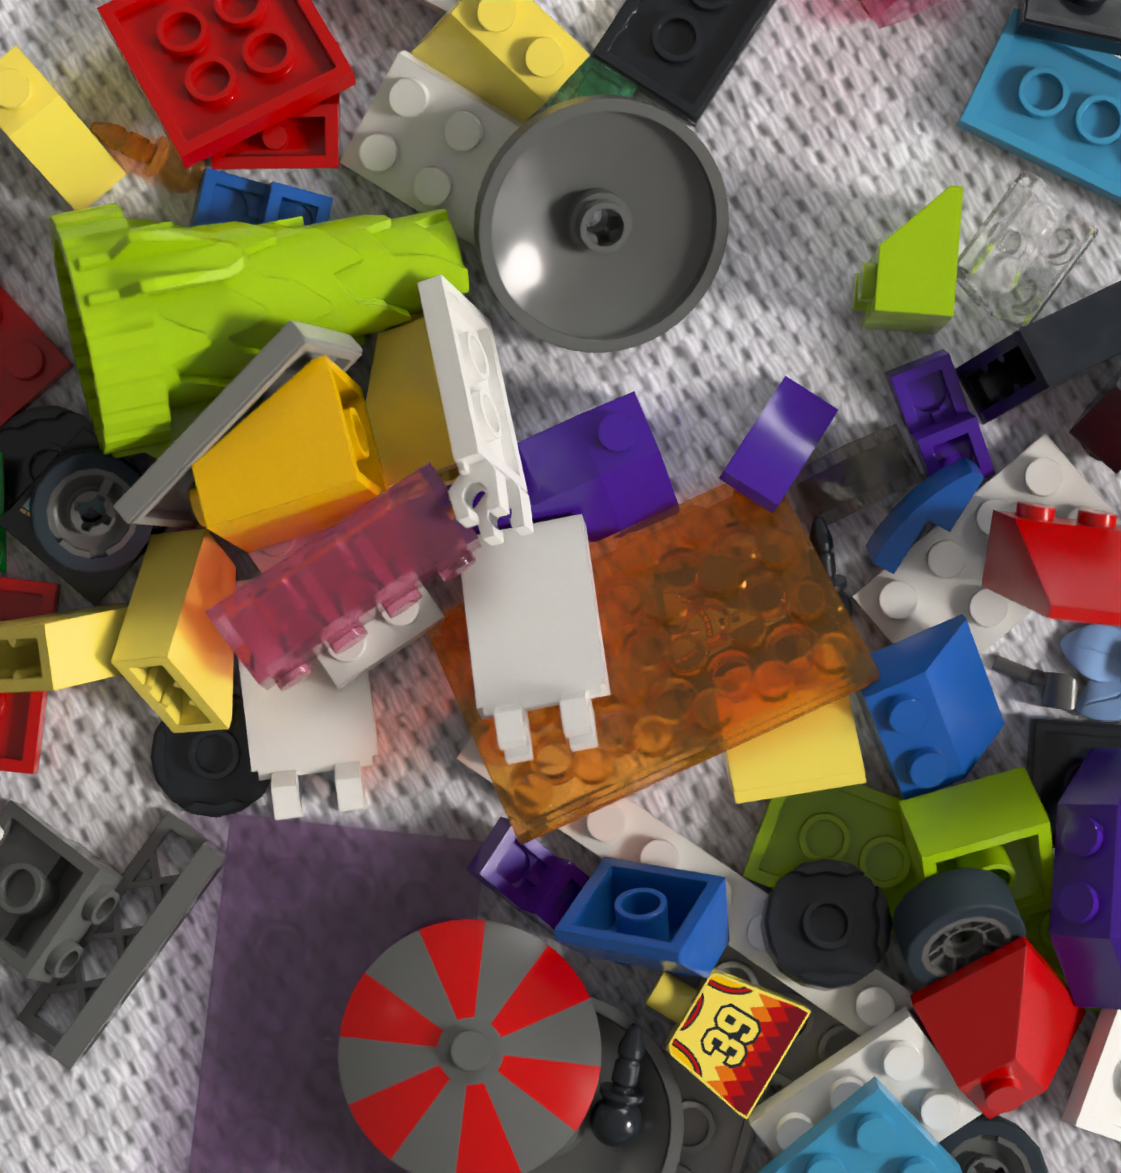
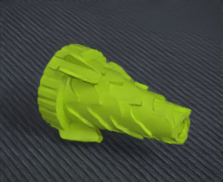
[49,203,469,460]

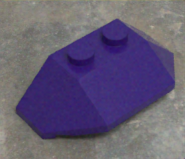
[1049,748,1121,1010]

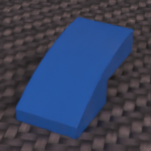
[189,168,333,227]
[865,457,984,574]

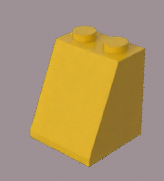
[189,355,393,553]

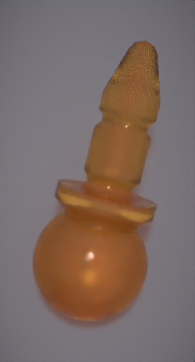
[90,121,205,193]

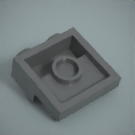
[0,800,124,984]

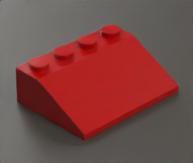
[981,501,1121,626]

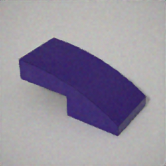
[884,349,996,478]
[719,375,838,513]
[466,817,590,936]

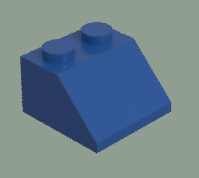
[844,614,1005,800]
[554,856,730,978]

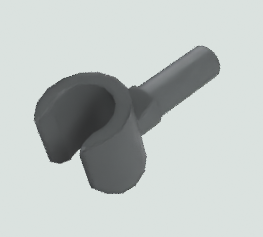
[991,655,1078,711]

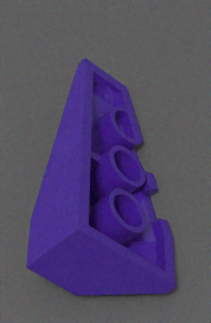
[401,391,682,555]

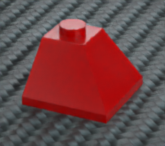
[910,936,1086,1120]

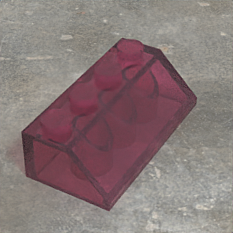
[205,462,482,691]

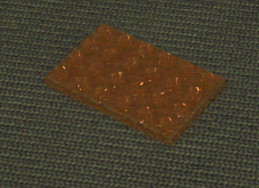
[427,483,880,845]

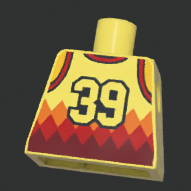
[644,968,811,1119]

